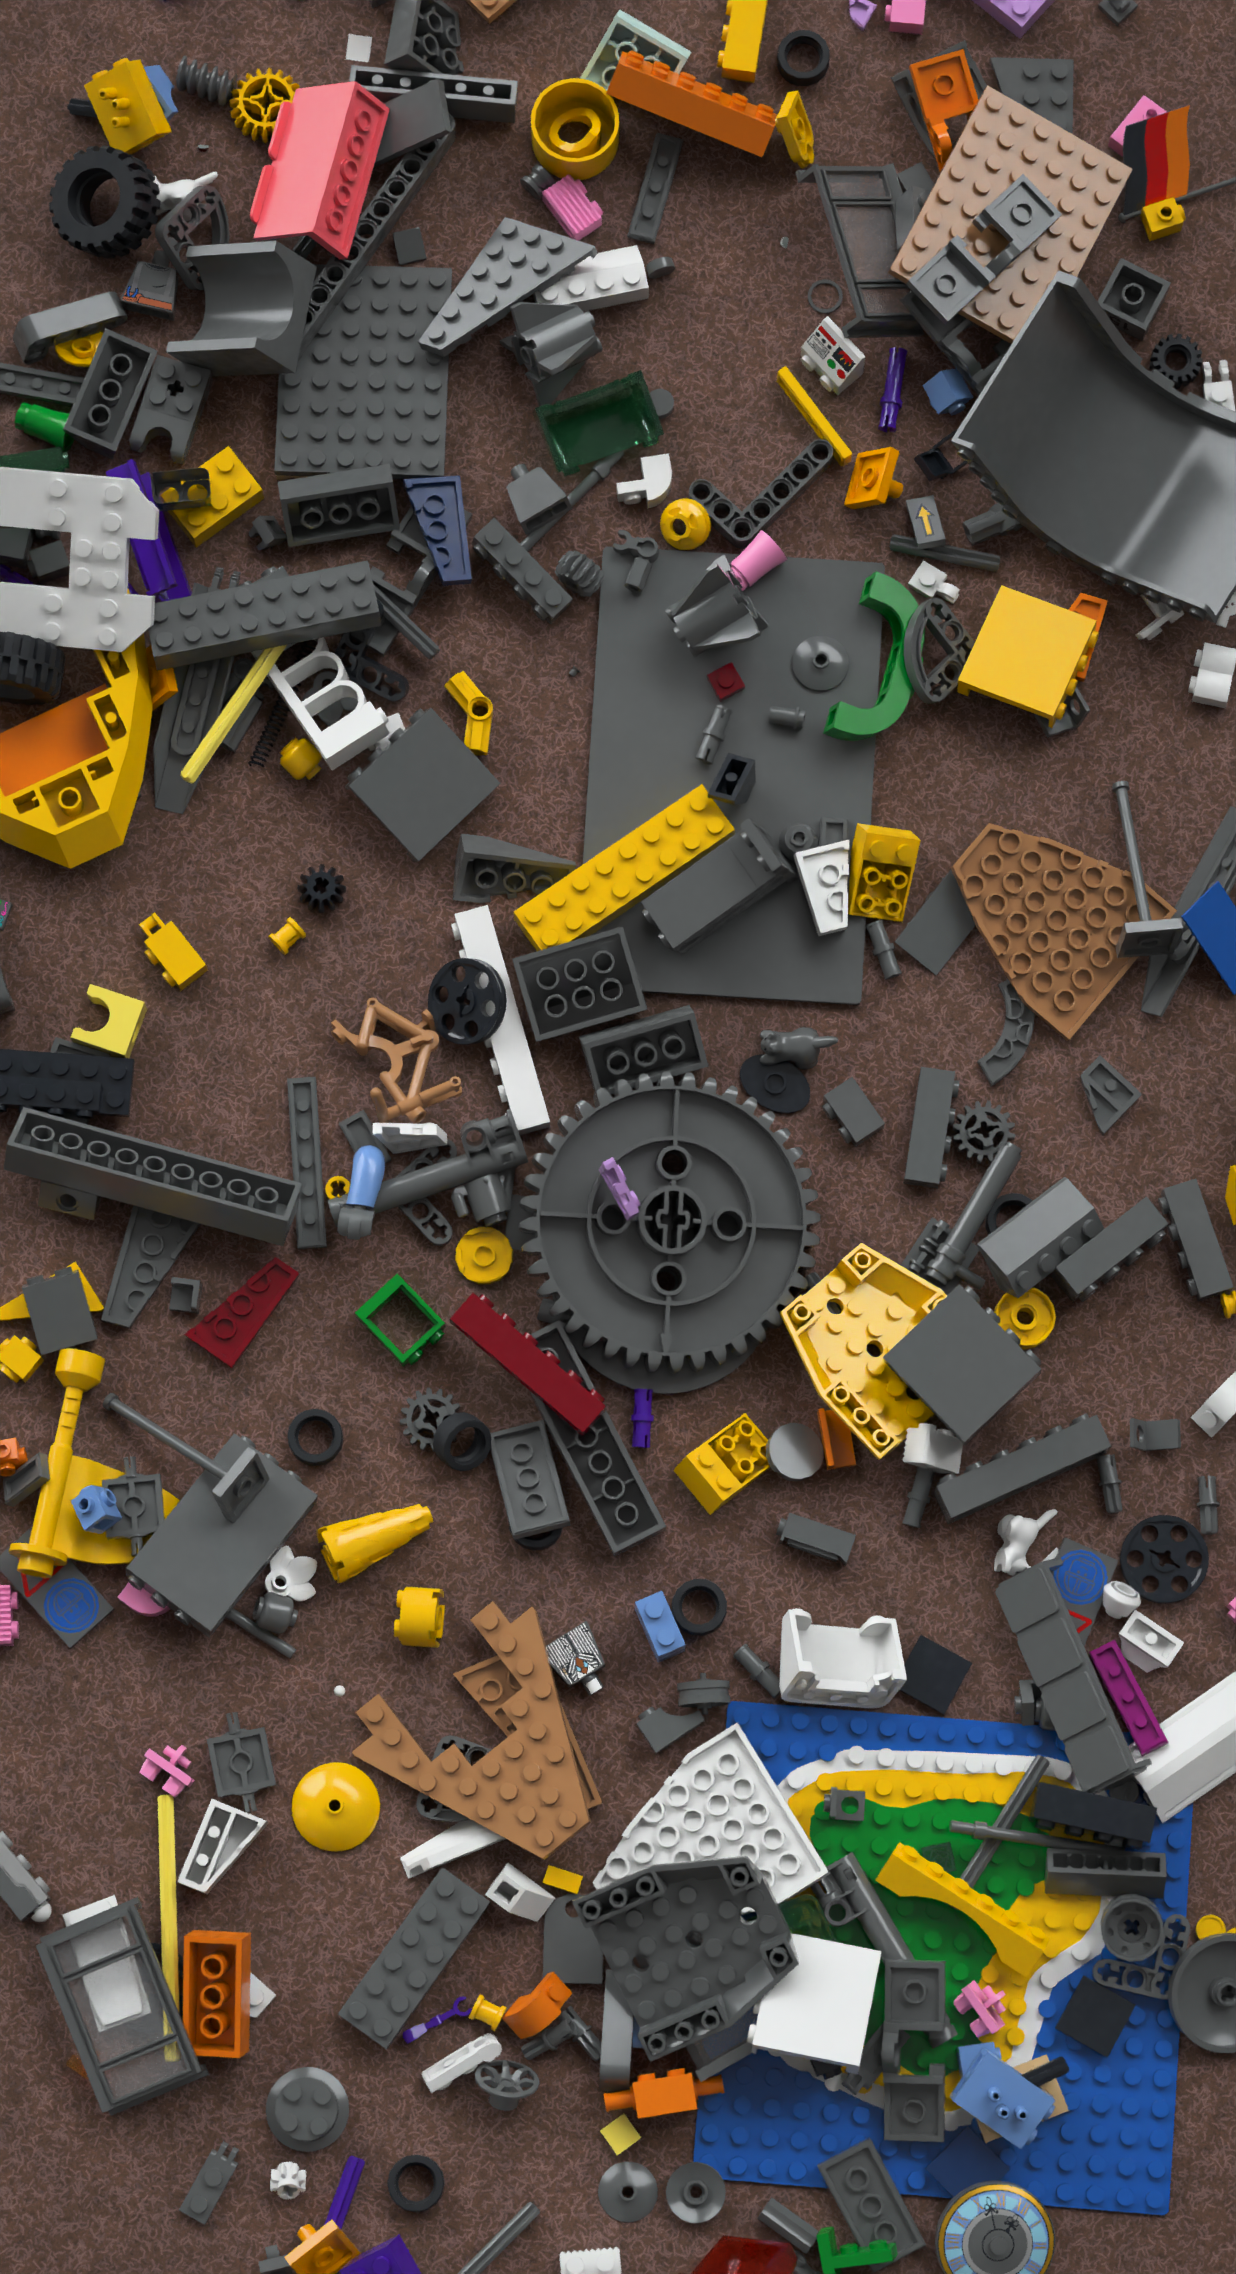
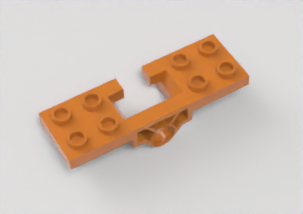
[909,49,979,173]

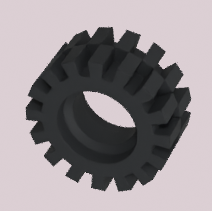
[1149,334,1203,389]

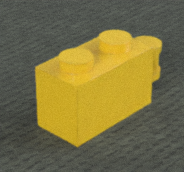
[138,912,208,991]

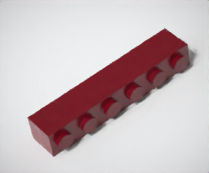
[450,1293,606,1436]

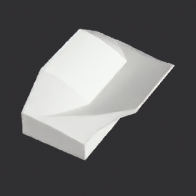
[1118,1610,1184,1673]

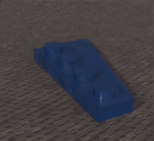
[403,475,472,586]

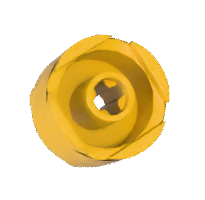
[394,1587,445,1648]

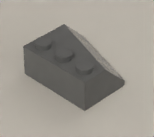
[384,0,464,75]

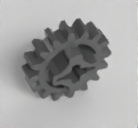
[952,1101,1015,1164]
[400,1388,462,1452]

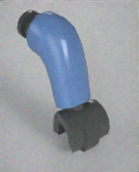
[337,1145,385,1240]

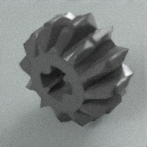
[555,551,604,597]

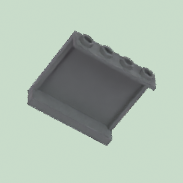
[344,708,500,862]

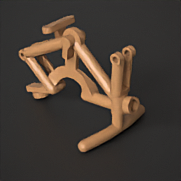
[331,998,463,1124]

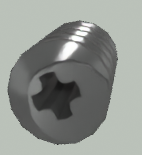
[176,56,238,106]

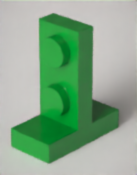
[817,2226,898,2274]

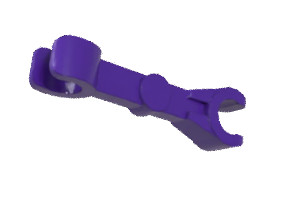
[402,1996,472,2043]

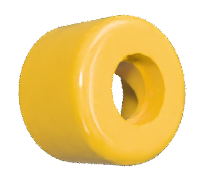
[531,78,619,181]

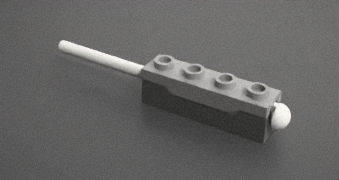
[0,1831,52,1922]

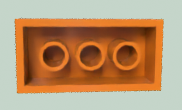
[183,1930,251,2058]

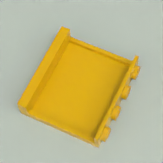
[957,585,1099,728]

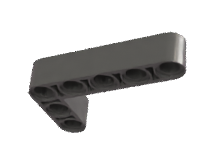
[688,439,833,549]

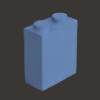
[635,1591,686,1663]

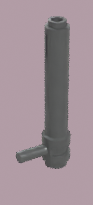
[926,1142,1022,1290]

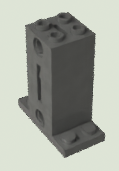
[641,818,799,954]

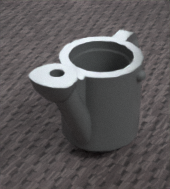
[451,1166,518,1227]

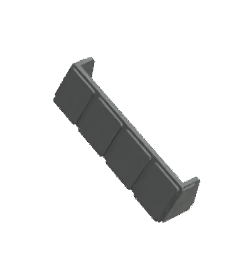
[995,1559,1152,1794]

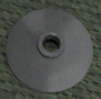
[792,636,849,691]
[598,2162,658,2222]
[666,2162,726,2223]

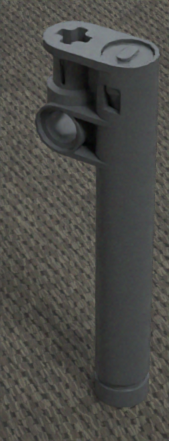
[327,1109,529,1227]
[810,1852,958,2049]

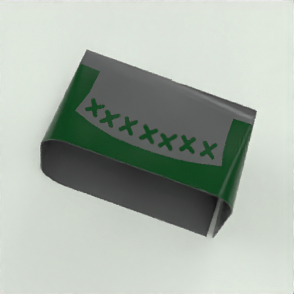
[150,467,211,511]

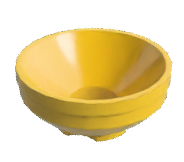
[660,498,711,550]

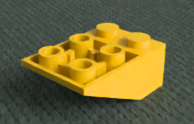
[848,823,921,922]
[673,1413,770,1515]

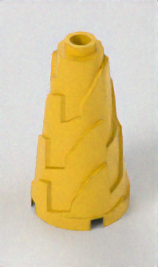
[316,1504,433,1584]

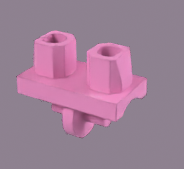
[139,1745,194,1798]
[953,1980,1006,2037]

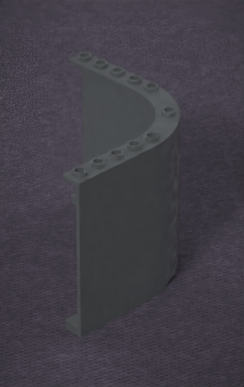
[951,270,1236,623]

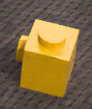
[1140,197,1186,241]

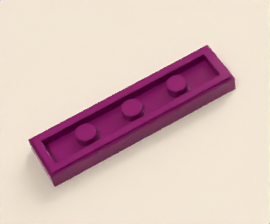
[1088,1639,1168,1756]

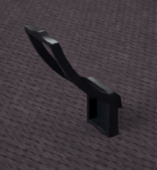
[914,429,968,482]

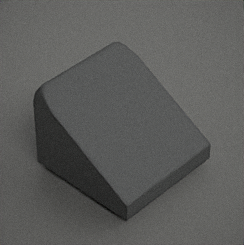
[393,227,427,265]

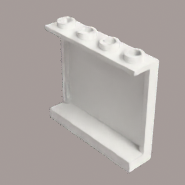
[747,1933,881,2074]

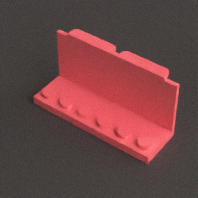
[250,81,390,259]

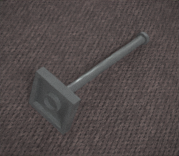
[1112,781,1183,958]
[103,1393,270,1523]

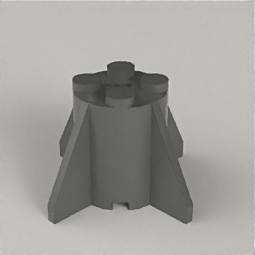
[499,302,602,408]
[665,554,769,657]

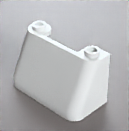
[779,1609,907,1708]

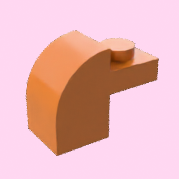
[502,1972,572,2039]

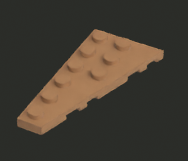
[453,1655,602,1810]

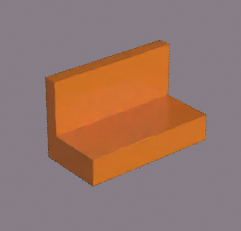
[817,1408,856,1470]

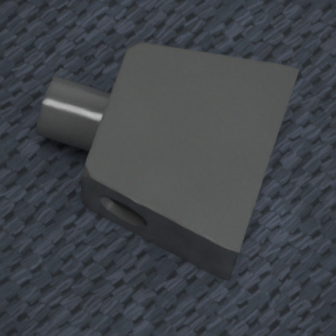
[506,464,573,536]

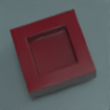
[707,662,745,702]

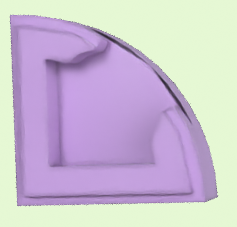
[849,0,877,31]

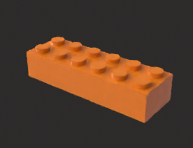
[606,51,778,157]

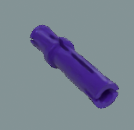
[878,347,907,433]

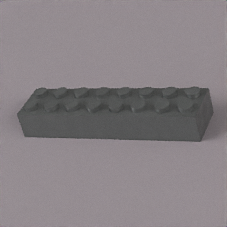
[148,560,381,671]
[528,1320,666,1557]

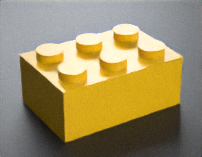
[160,446,264,548]

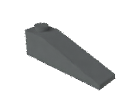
[453,834,576,903]

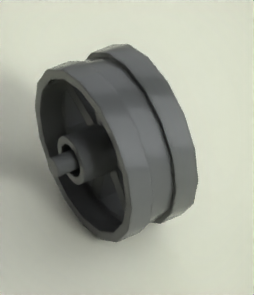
[677,1673,731,1715]

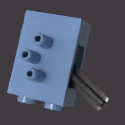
[949,2047,1069,2149]

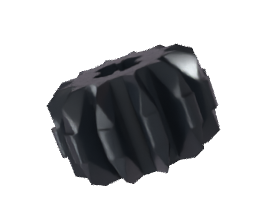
[297,864,346,914]

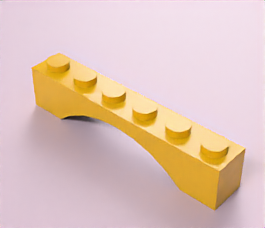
[875,1842,1050,1978]

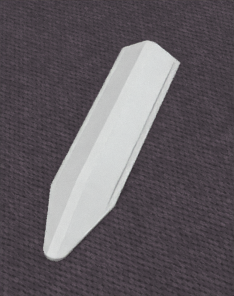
[1128,1671,1236,1823]

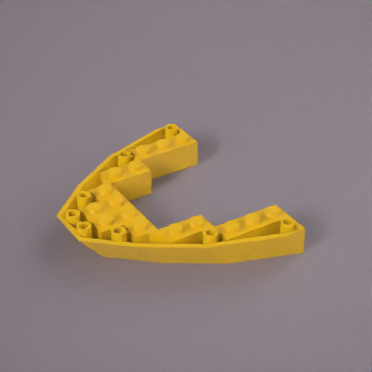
[0,589,153,869]

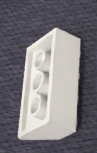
[533,245,649,312]

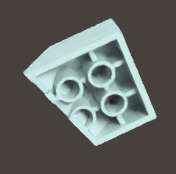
[580,10,691,91]

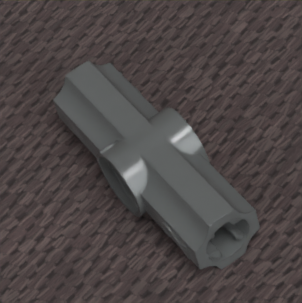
[962,503,1023,546]

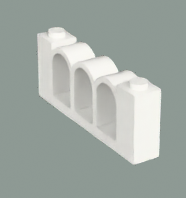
[251,637,390,770]

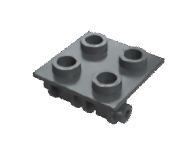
[901,1217,979,1295]

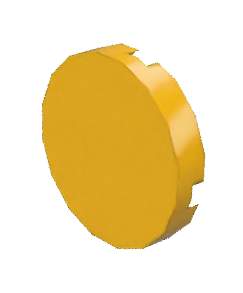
[455,1227,513,1284]

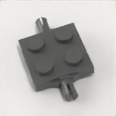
[102,1456,165,1557]
[207,1712,277,1813]

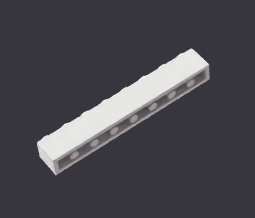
[451,905,550,1135]

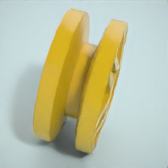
[994,1287,1056,1350]

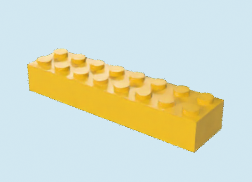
[514,784,735,951]

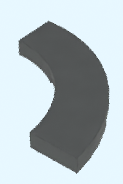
[977,979,1035,1087]

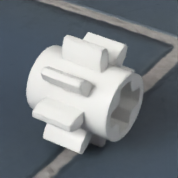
[270,2162,306,2199]

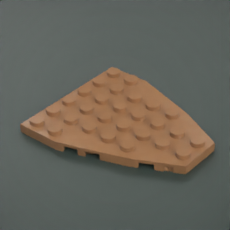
[951,823,1177,1041]

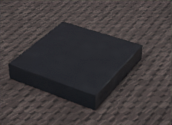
[899,1635,972,1715]
[1055,1975,1136,2058]

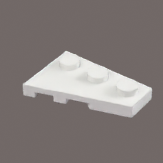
[793,840,849,936]

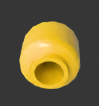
[279,737,322,780]

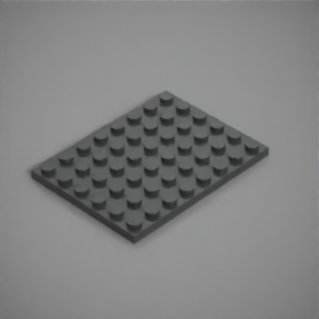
[274,264,452,479]

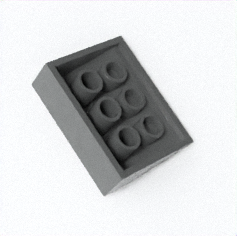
[512,926,648,1042]

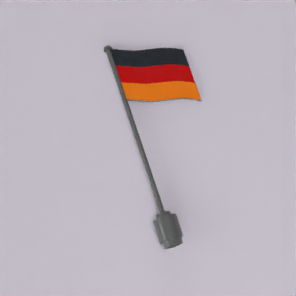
[1118,105,1236,223]

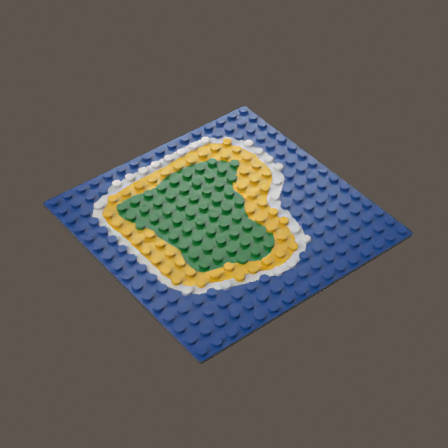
[693,1701,1193,2215]

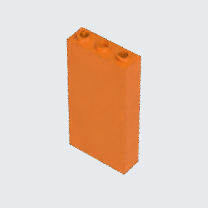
[0,684,108,797]

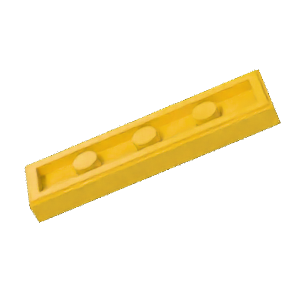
[777,366,852,467]

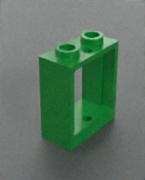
[355,1274,446,1367]

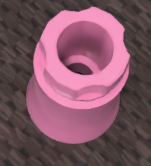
[730,530,787,591]

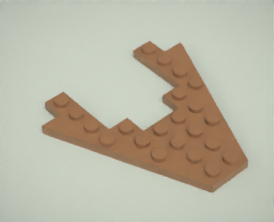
[352,1601,591,1860]

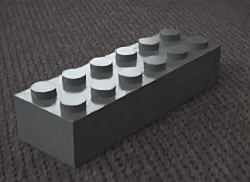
[933,1413,1111,1525]
[338,1867,491,2049]

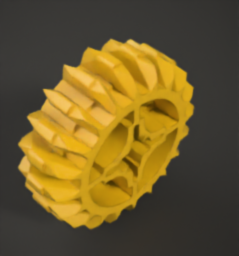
[230,68,300,144]

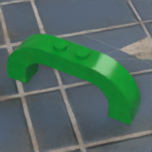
[823,571,925,741]

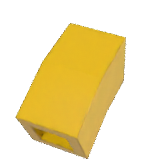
[543,1865,583,1894]

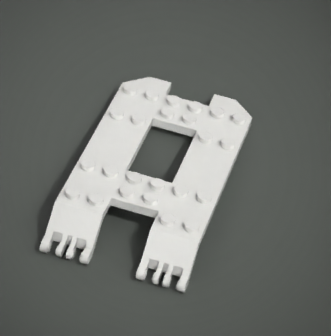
[0,467,159,652]

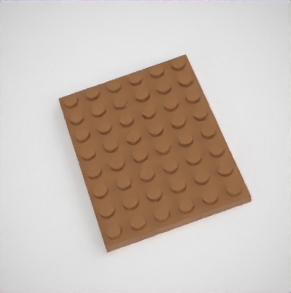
[888,85,1133,344]

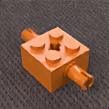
[603,2068,724,2119]

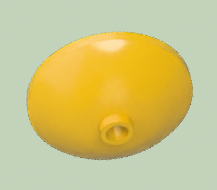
[292,1762,380,1852]

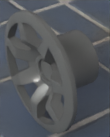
[475,2060,539,2111]

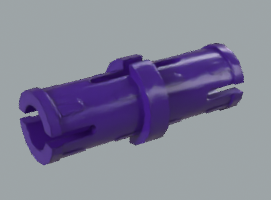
[631,1389,654,1448]

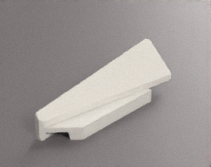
[401,1820,505,1879]

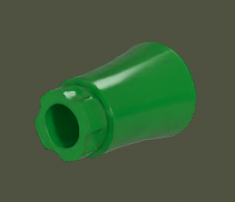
[14,402,75,452]

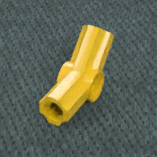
[444,671,493,756]

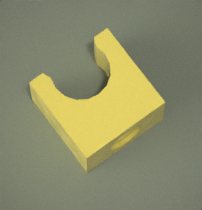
[71,984,147,1058]

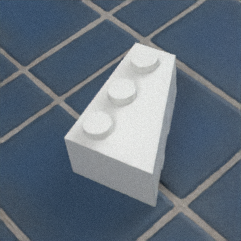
[177,1799,268,1895]

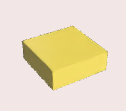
[600,2114,641,2155]

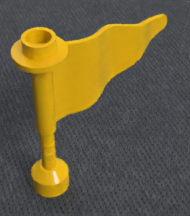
[9,1348,180,1578]

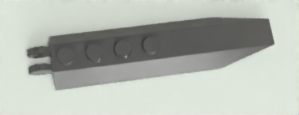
[153,567,241,814]
[1141,806,1236,1017]

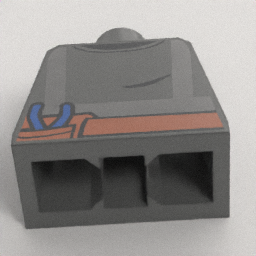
[120,251,178,321]

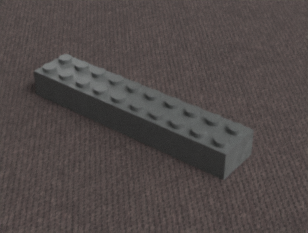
[4,1107,302,1246]

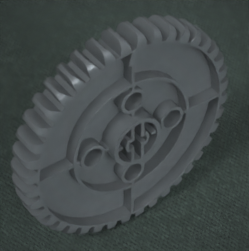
[518,1071,821,1374]

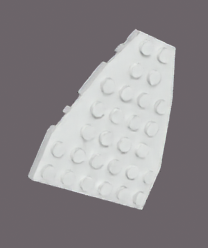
[593,1723,830,1915]

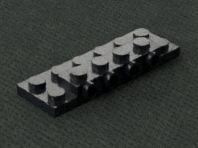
[0,1049,135,1119]

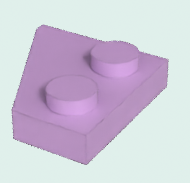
[599,1157,641,1221]

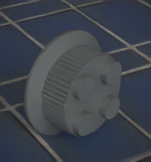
[266,2067,349,2152]

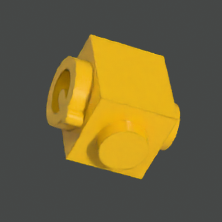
[0,1335,44,1383]

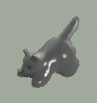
[760,1027,838,1070]

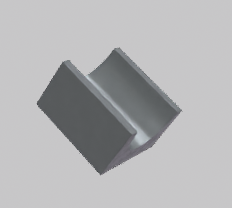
[166,241,316,377]

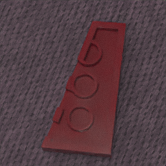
[184,1257,300,1369]

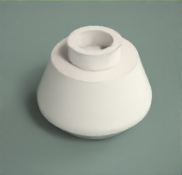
[1103,1581,1141,1619]

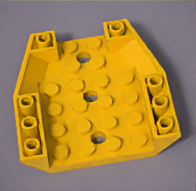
[780,1243,947,1460]

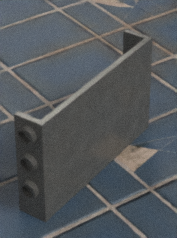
[126,1433,318,1638]

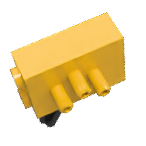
[67,58,172,155]

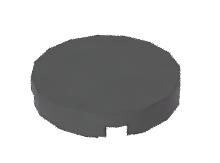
[766,1423,823,1482]

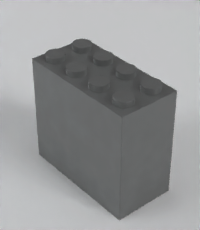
[883,1284,1041,1446]

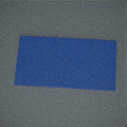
[1181,881,1236,995]

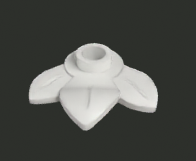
[265,1546,317,1601]

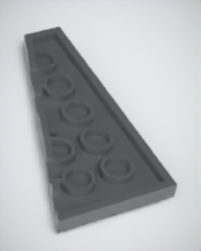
[990,57,1074,134]
[101,1205,201,1329]

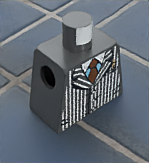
[546,1621,605,1696]

